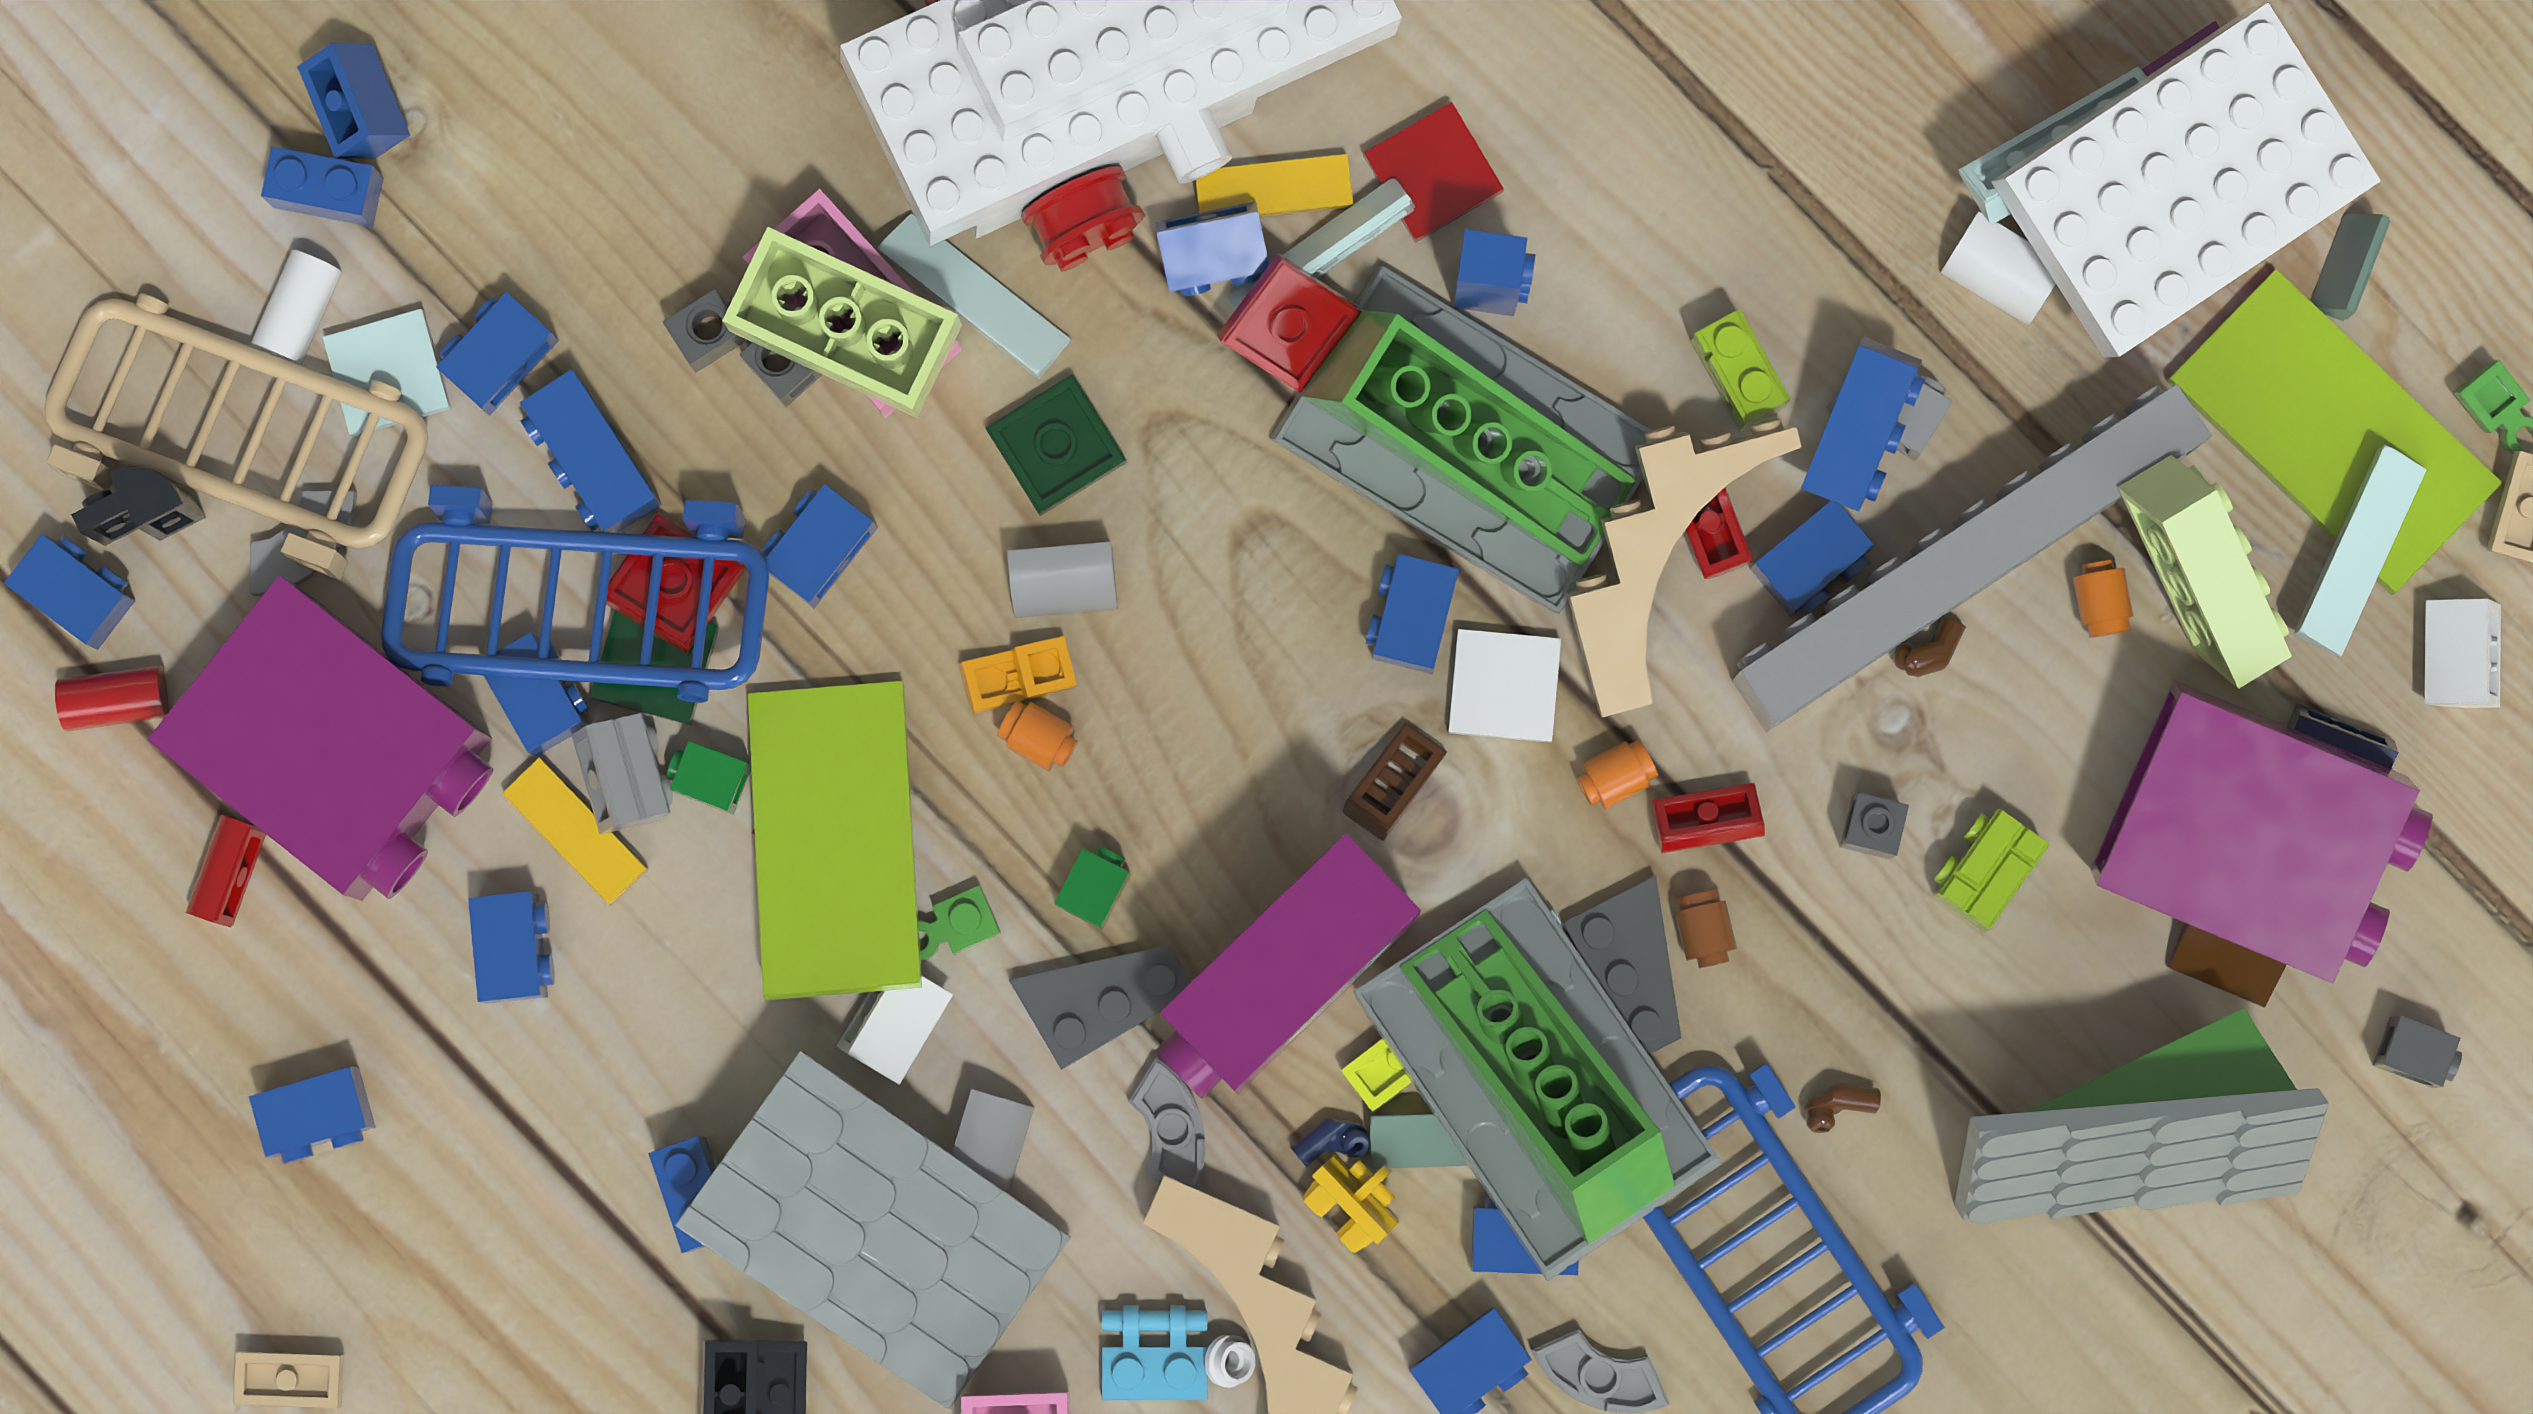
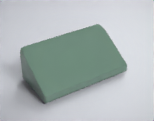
[2311,213,2391,321]
[1369,1114,1468,1169]

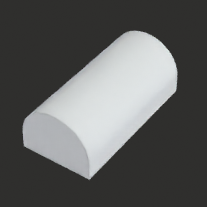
[251,249,342,365]

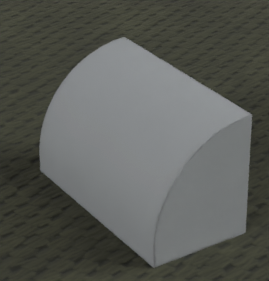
[1007,542,1118,618]
[952,1089,1034,1193]

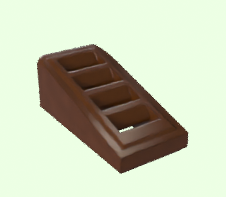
[1342,722,1447,841]

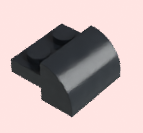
[71,467,206,546]
[702,1340,807,1414]

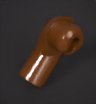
[1894,616,1966,677]
[1803,1083,1881,1133]

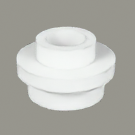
[1205,1334,1255,1388]

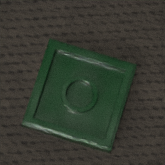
[985,374,1127,516]
[590,610,720,726]

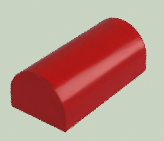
[1686,487,1754,579]
[55,665,169,732]
[1652,782,1765,854]
[185,815,266,928]

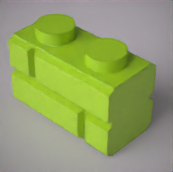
[1691,309,1791,431]
[1933,808,2050,932]

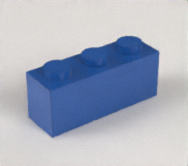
[1453,229,1536,316]
[1801,337,1926,512]
[520,369,662,533]

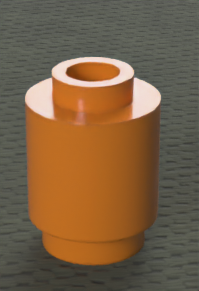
[2073,560,2134,638]
[997,700,1078,771]
[1577,739,1658,810]

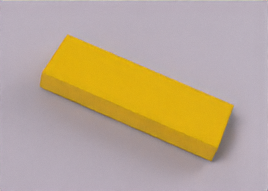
[1196,154,1353,218]
[502,757,648,905]

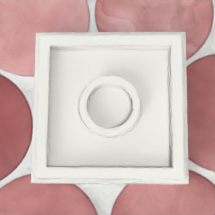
[1448,629,1561,743]

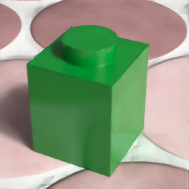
[666,741,751,815]
[1054,845,1131,930]

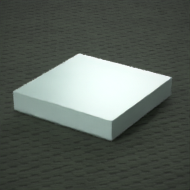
[323,309,451,437]

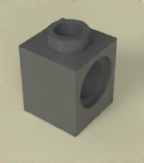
[662,289,745,373]
[739,339,822,407]
[1840,792,1909,860]
[2373,1015,2462,1088]

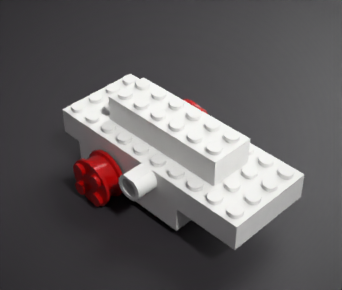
[840,0,1402,272]

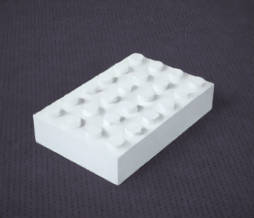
[1991,3,2381,358]

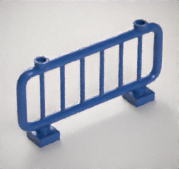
[381,485,769,703]
[1643,1063,1945,1414]

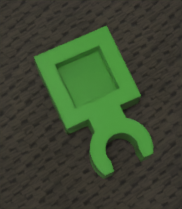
[2453,360,2533,454]
[918,885,1001,961]

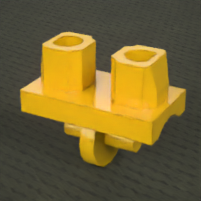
[1302,1154,1400,1253]

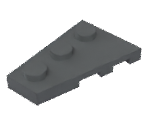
[1562,875,1681,1055]
[1009,945,1191,1070]

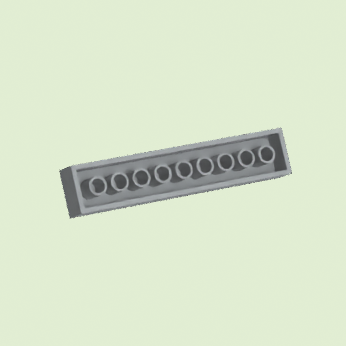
[1732,384,2212,733]

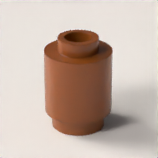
[1675,889,1737,968]

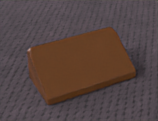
[2167,923,2286,1008]

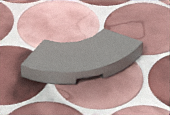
[250,491,357,596]
[1129,1058,1205,1189]
[1531,1329,1670,1414]

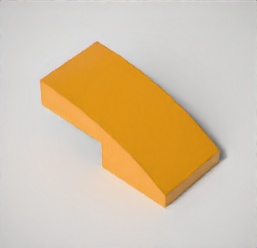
[959,636,1077,715]

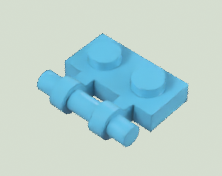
[1102,1305,1208,1400]

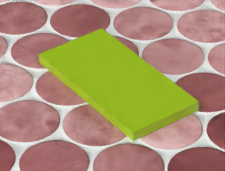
[2166,269,2502,595]
[748,681,922,1000]

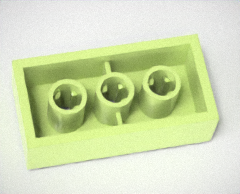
[722,227,962,418]
[2118,455,2292,689]

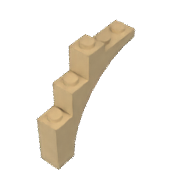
[1566,418,1802,717]
[1143,1175,1358,1414]

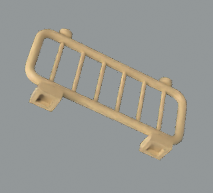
[44,293,429,580]

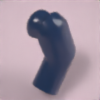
[1290,1118,1370,1167]

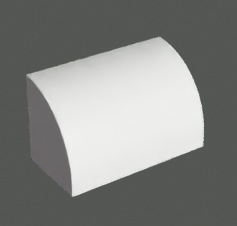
[1940,211,2056,326]
[2425,599,2501,708]
[837,976,953,1085]

